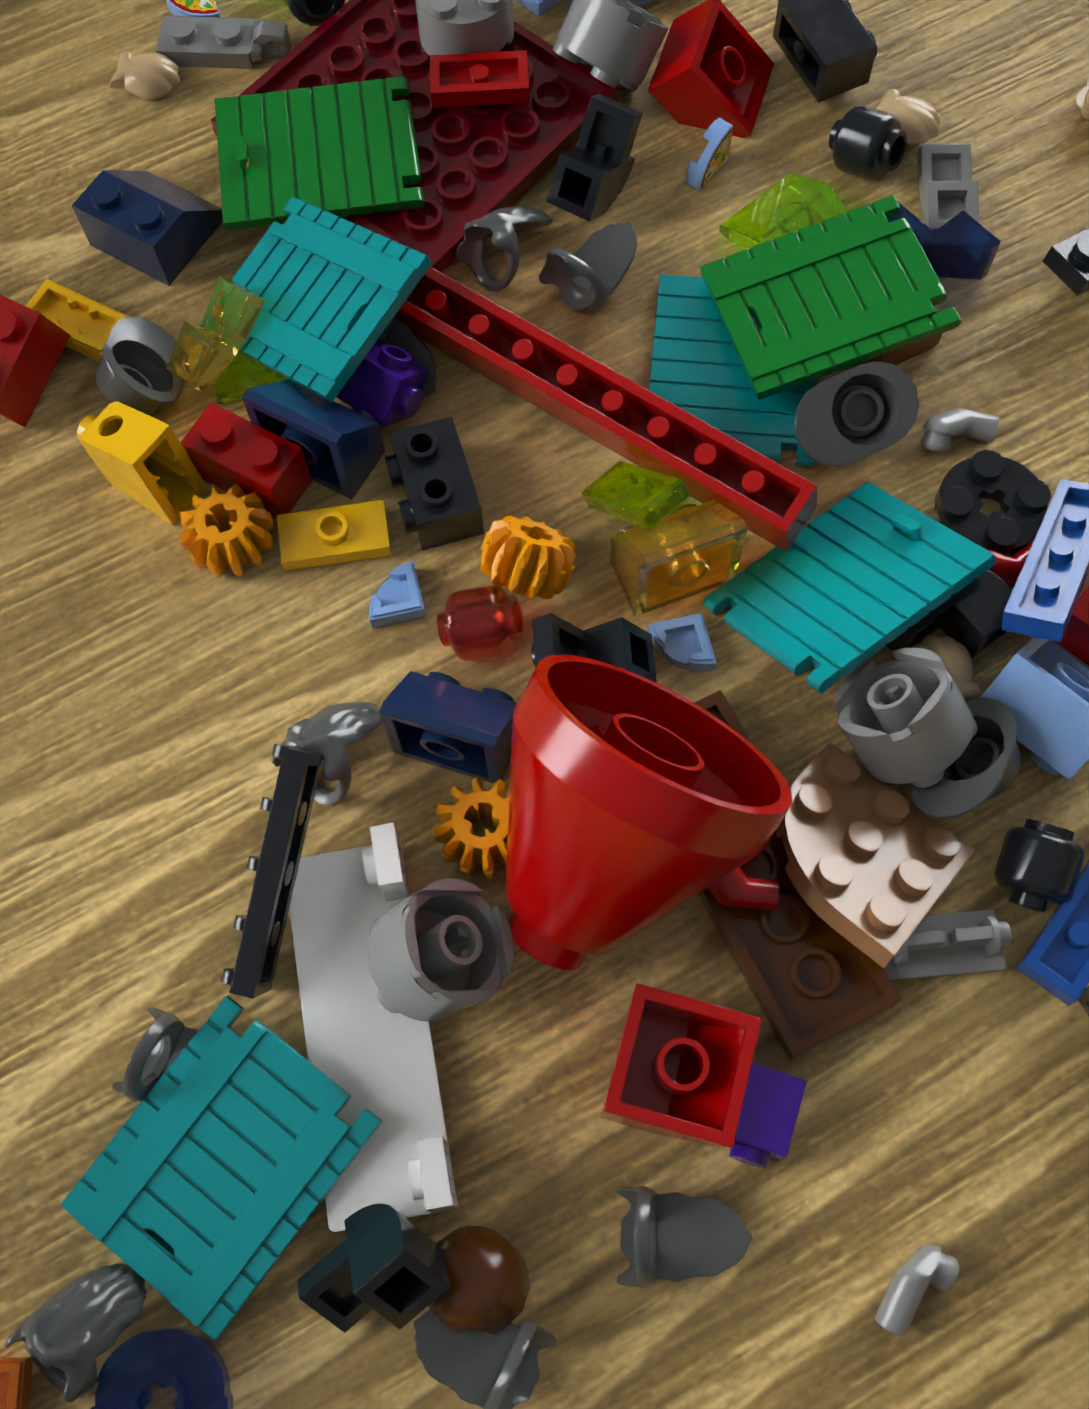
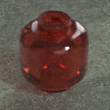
[437,584,524,662]

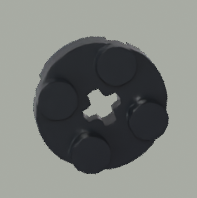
[935,450,1051,557]

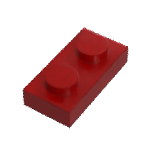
[430,50,530,108]

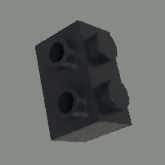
[773,0,878,102]
[384,417,484,551]

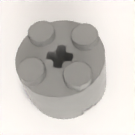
[415,0,514,56]
[553,0,669,91]
[835,647,977,788]
[368,879,514,1022]

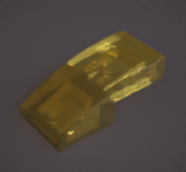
[166,276,265,391]

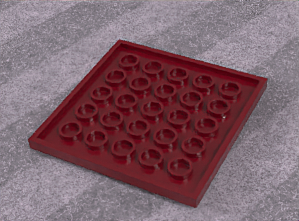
[211,0,619,272]

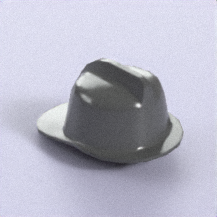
[96,316,188,415]
[794,361,919,467]
[911,698,1021,819]

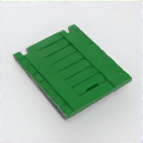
[215,76,425,231]
[700,195,962,400]

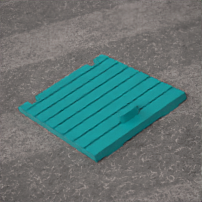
[197,196,433,403]
[649,274,818,467]
[703,482,996,694]
[60,996,382,1341]

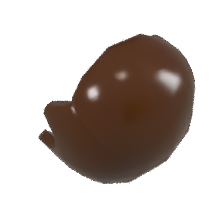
[428,1226,530,1335]

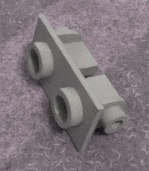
[884,909,1011,981]

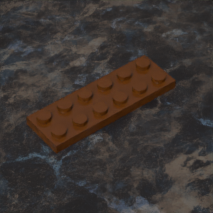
[694,690,902,1060]

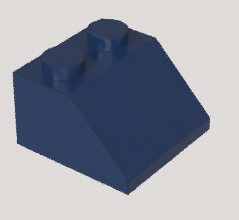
[72,170,223,286]
[242,379,385,500]
[379,671,517,784]

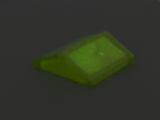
[719,172,848,251]

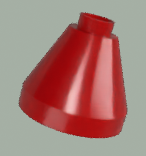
[505,655,792,970]

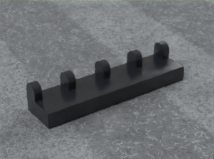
[221,744,324,999]

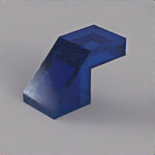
[887,201,1001,280]

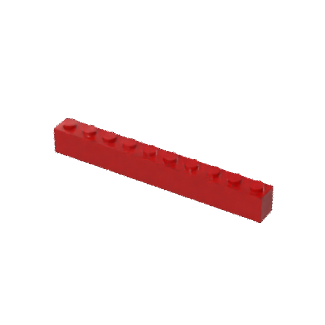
[395,267,817,552]

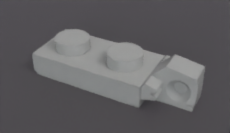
[156,16,291,69]

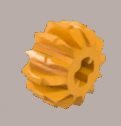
[179,483,274,579]
[480,515,576,600]
[433,776,509,879]

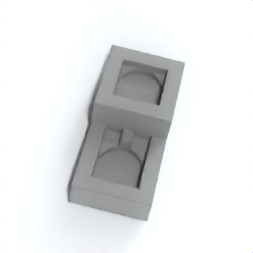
[917,144,979,233]

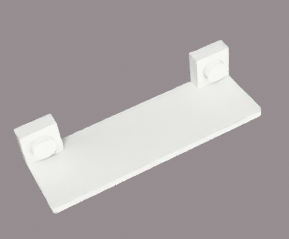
[289,823,458,1232]

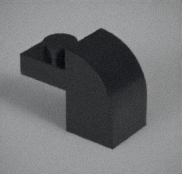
[546,94,643,222]
[885,569,1013,659]
[531,613,657,683]
[297,1203,451,1333]

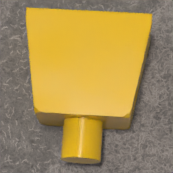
[77,401,208,525]

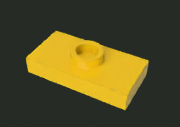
[26,279,130,362]
[277,500,392,571]

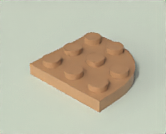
[776,742,975,968]

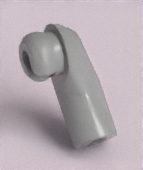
[921,408,999,453]
[875,1245,960,1336]

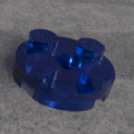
[91,1328,233,1409]

